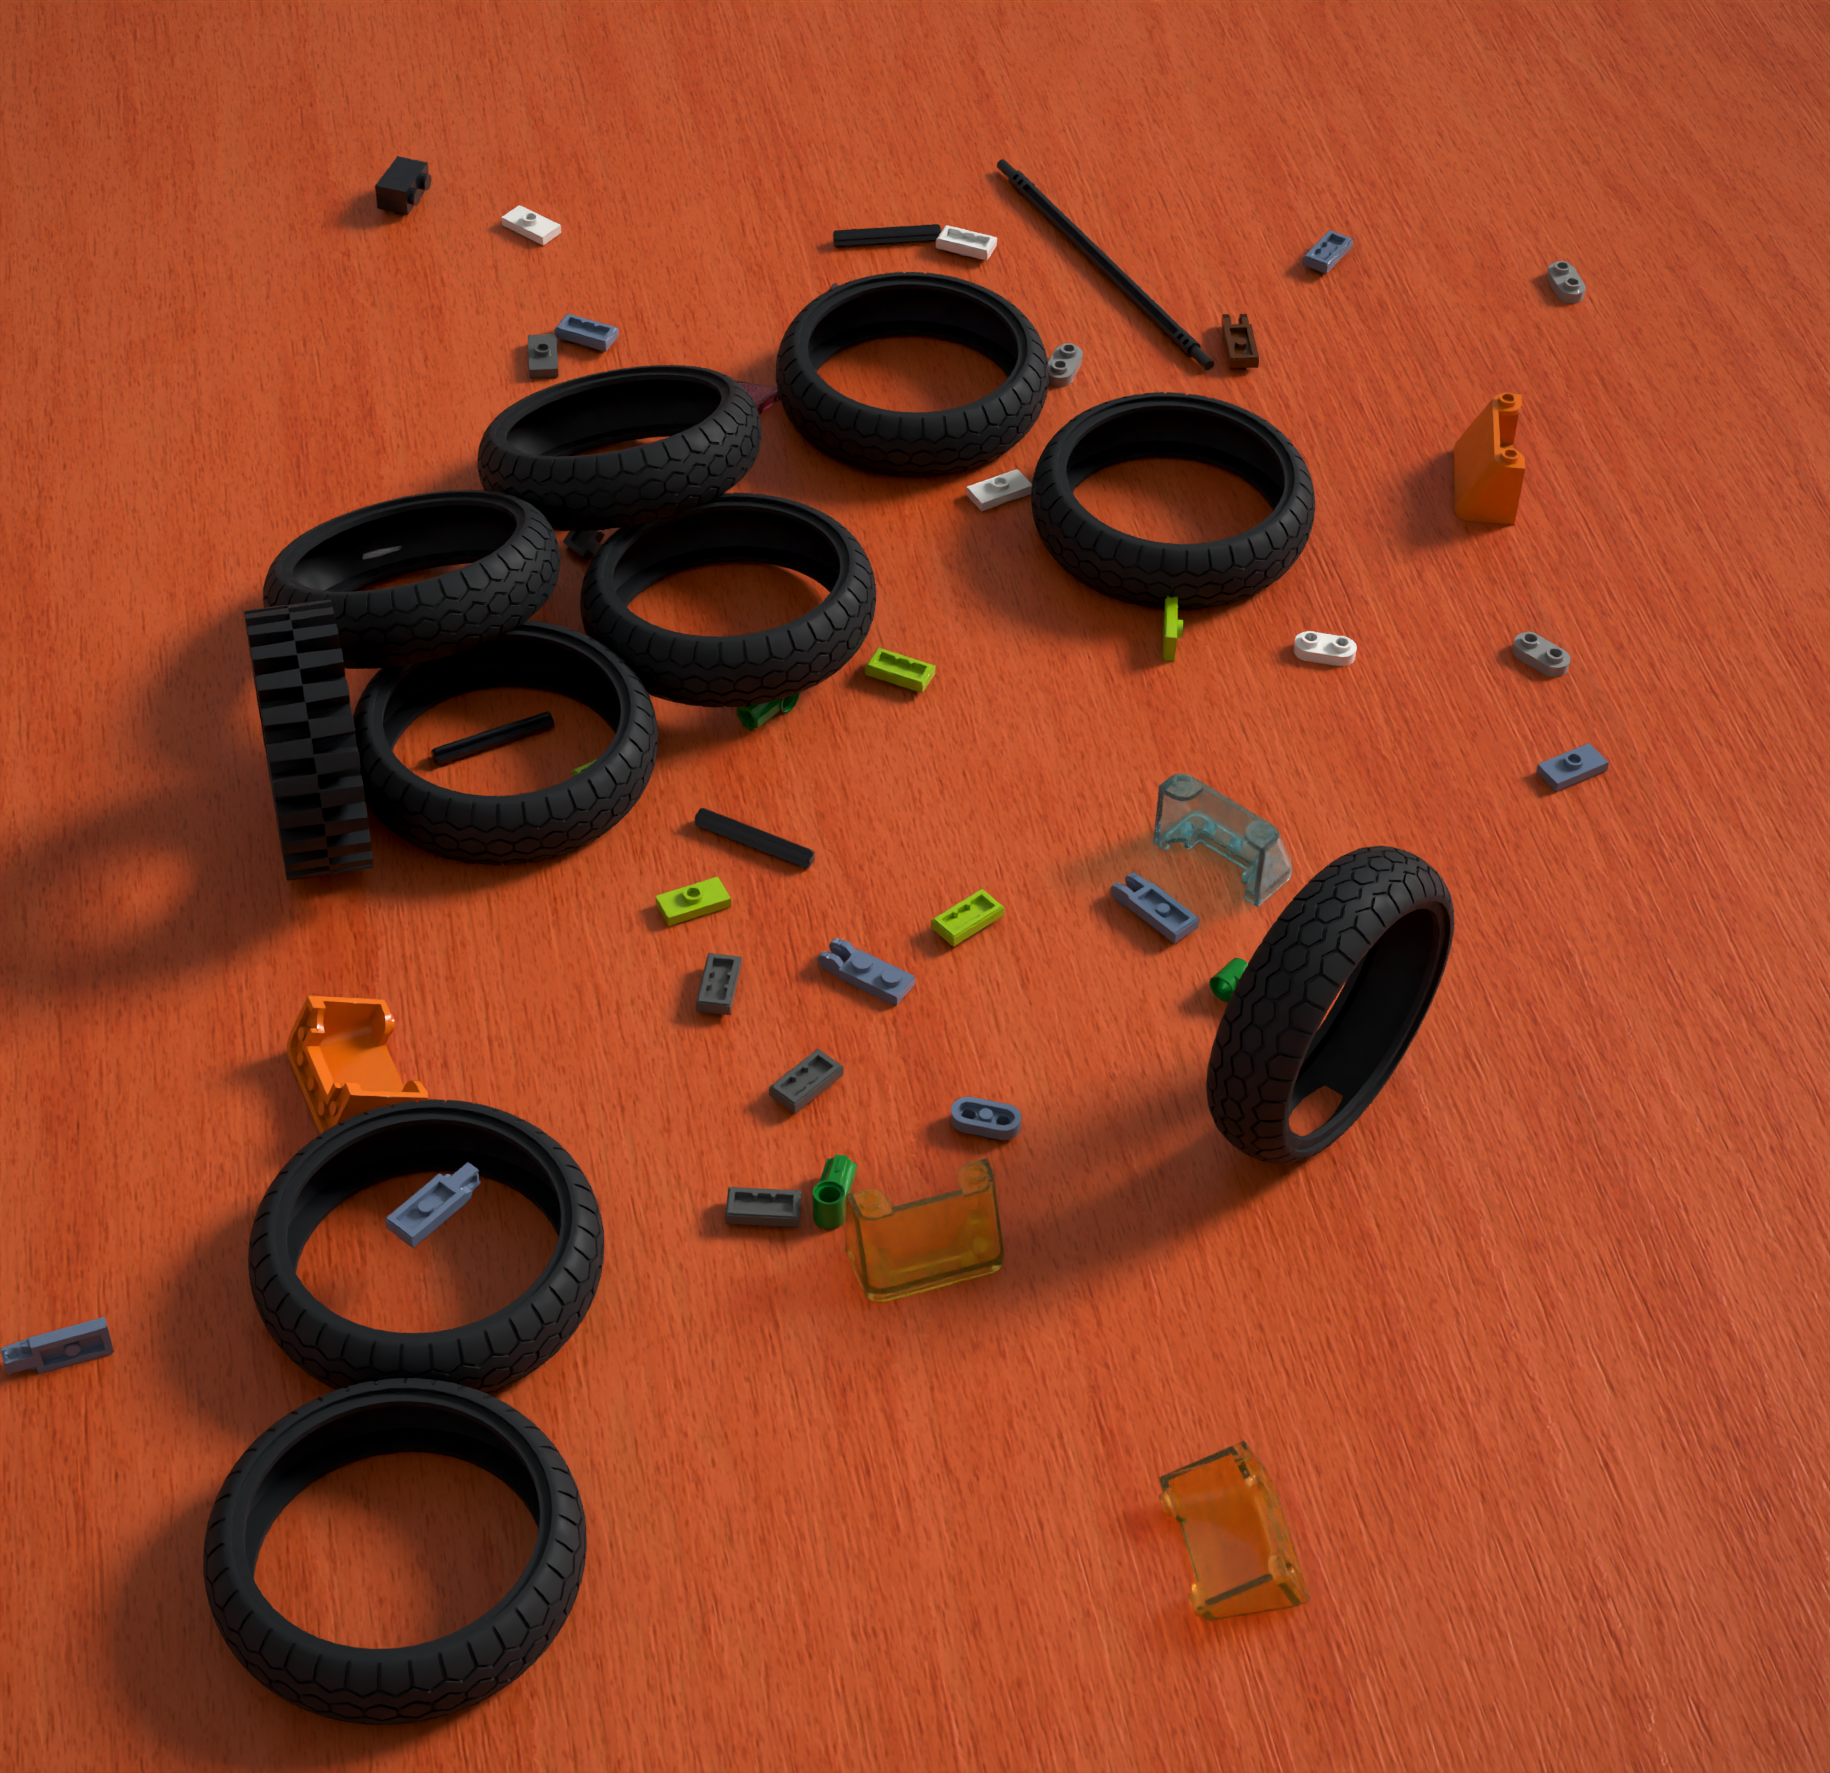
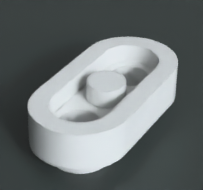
[1294,631,1357,666]

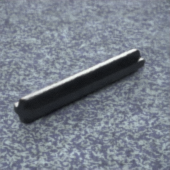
[833,224,941,247]
[431,711,554,765]
[695,808,815,868]

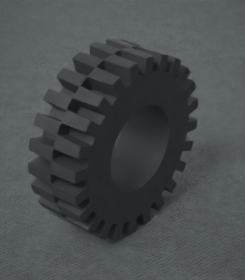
[244,599,373,881]

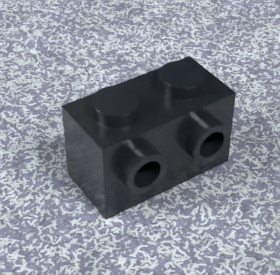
[375,156,432,215]

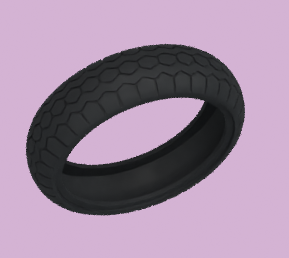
[776,272,1049,477]
[477,365,761,531]
[1031,392,1315,610]
[263,490,560,669]
[580,493,876,708]
[353,620,658,865]
[1206,846,1455,1164]
[248,1099,604,1394]
[203,1378,587,1725]

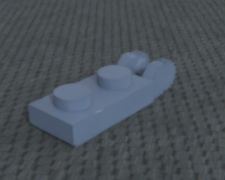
[1110,872,1199,944]
[817,938,915,1006]

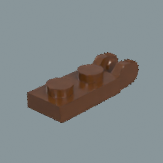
[1221,314,1259,369]

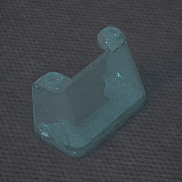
[1153,773,1293,907]

